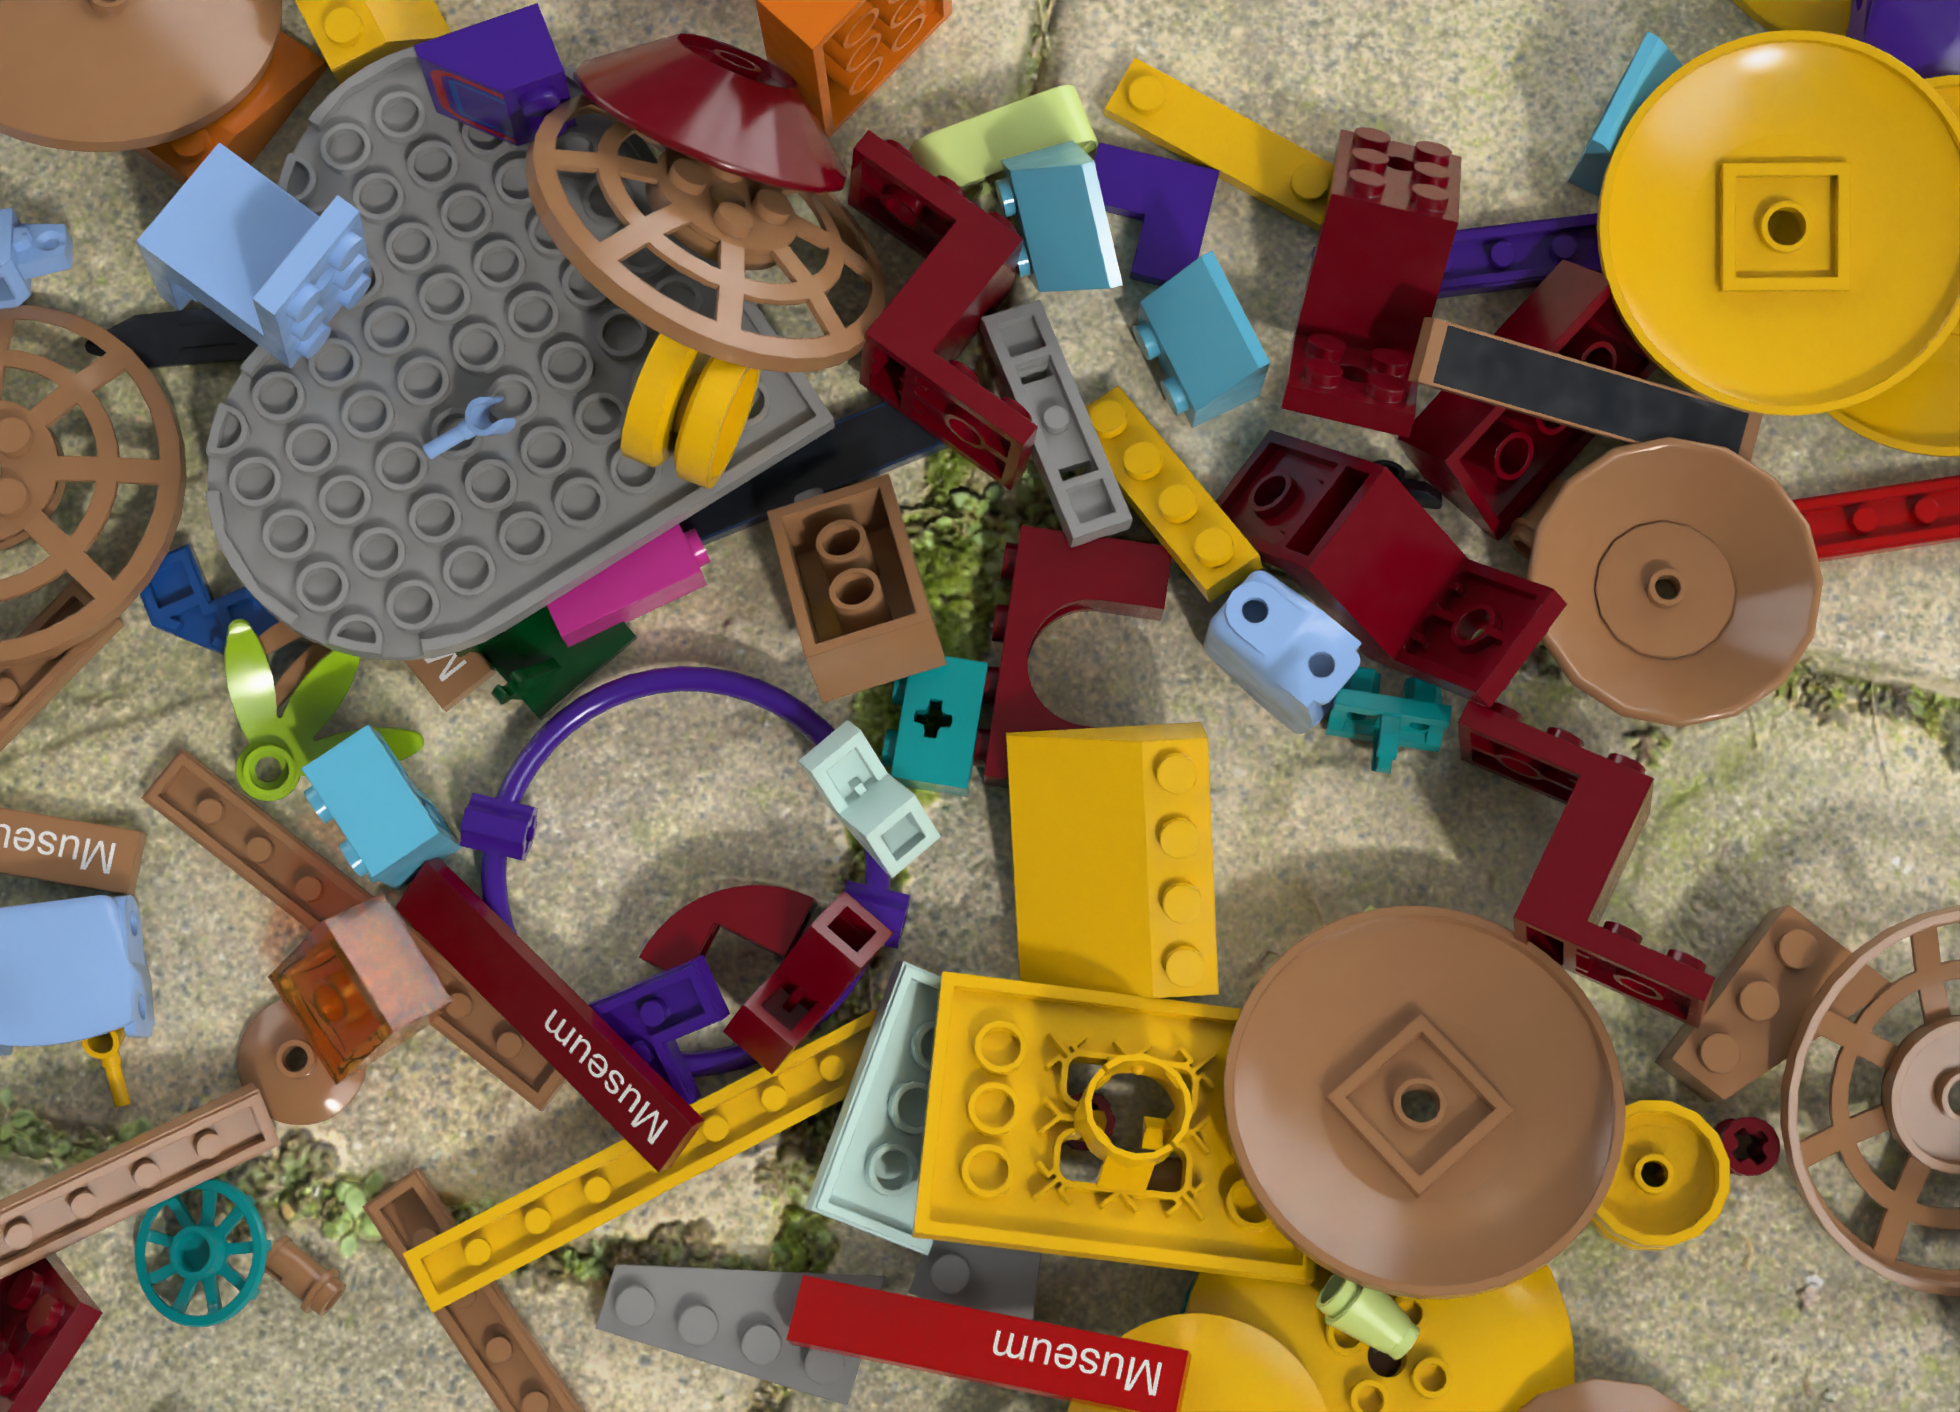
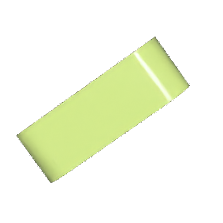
[909,85,1099,201]

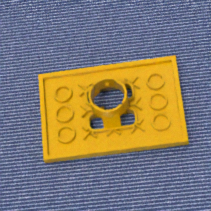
[912,971,1316,1285]

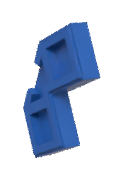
[140,544,279,655]

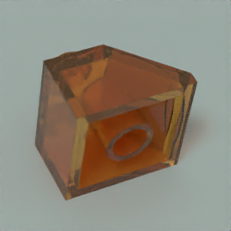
[268,893,453,1085]

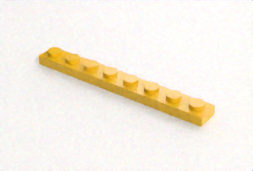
[403,1009,877,1313]

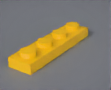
[1086,385,1263,603]

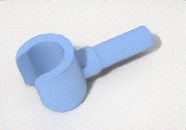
[423,396,516,459]

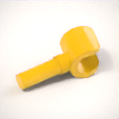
[81,1027,131,1108]

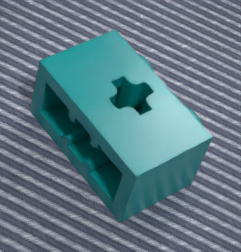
[881,656,988,797]

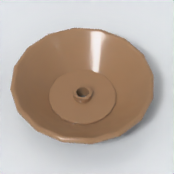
[1527,437,1823,727]

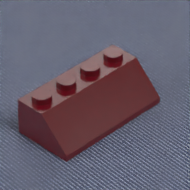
[1397,259,1659,541]

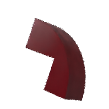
[639,885,818,971]
[723,891,893,1074]

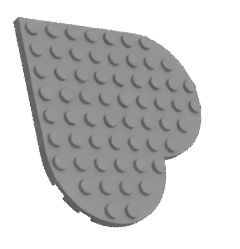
[206,46,835,661]

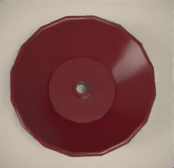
[573,33,848,194]

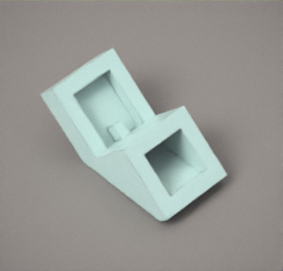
[798,720,941,878]

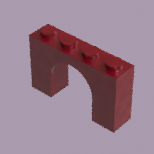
[973,525,1172,788]

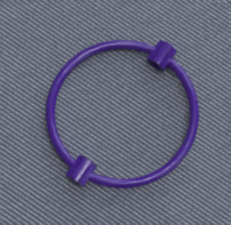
[459,666,911,1077]

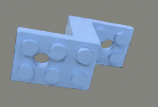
[136,142,372,369]

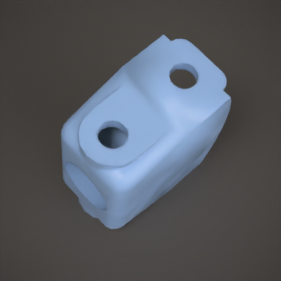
[1204,570,1362,734]
[0,895,155,1056]

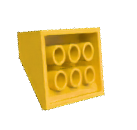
[1006,722,1219,998]

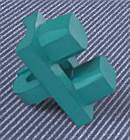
[1325,667,1452,774]

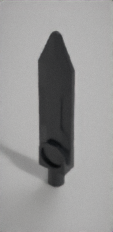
[85,308,258,369]

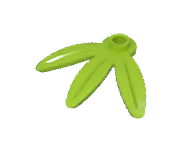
[224,619,424,801]

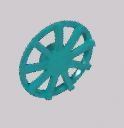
[135,1178,271,1327]

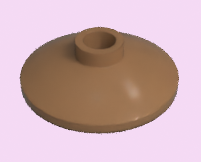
[237,996,368,1125]

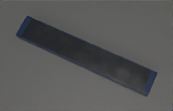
[679,402,949,546]

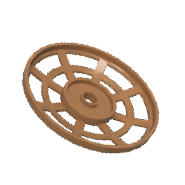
[525,94,886,373]
[0,305,187,667]
[1780,905,1960,1297]

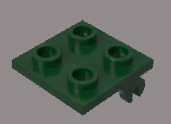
[455,605,637,721]

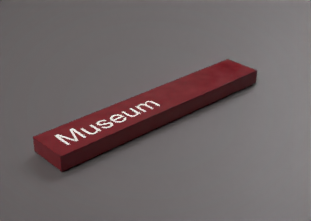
[395,858,705,1173]

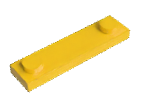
[1104,57,1333,232]

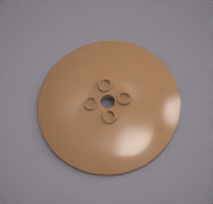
[0,0,282,152]
[1223,906,1626,1299]

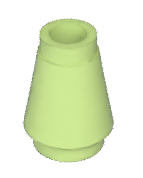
[1316,1274,1420,1360]

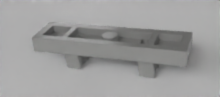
[979,300,1133,548]

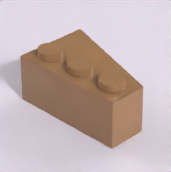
[1655,904,1892,1102]

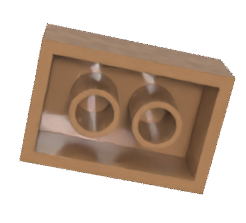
[767,474,947,703]

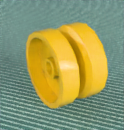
[620,333,761,489]
[1589,1100,1730,1251]

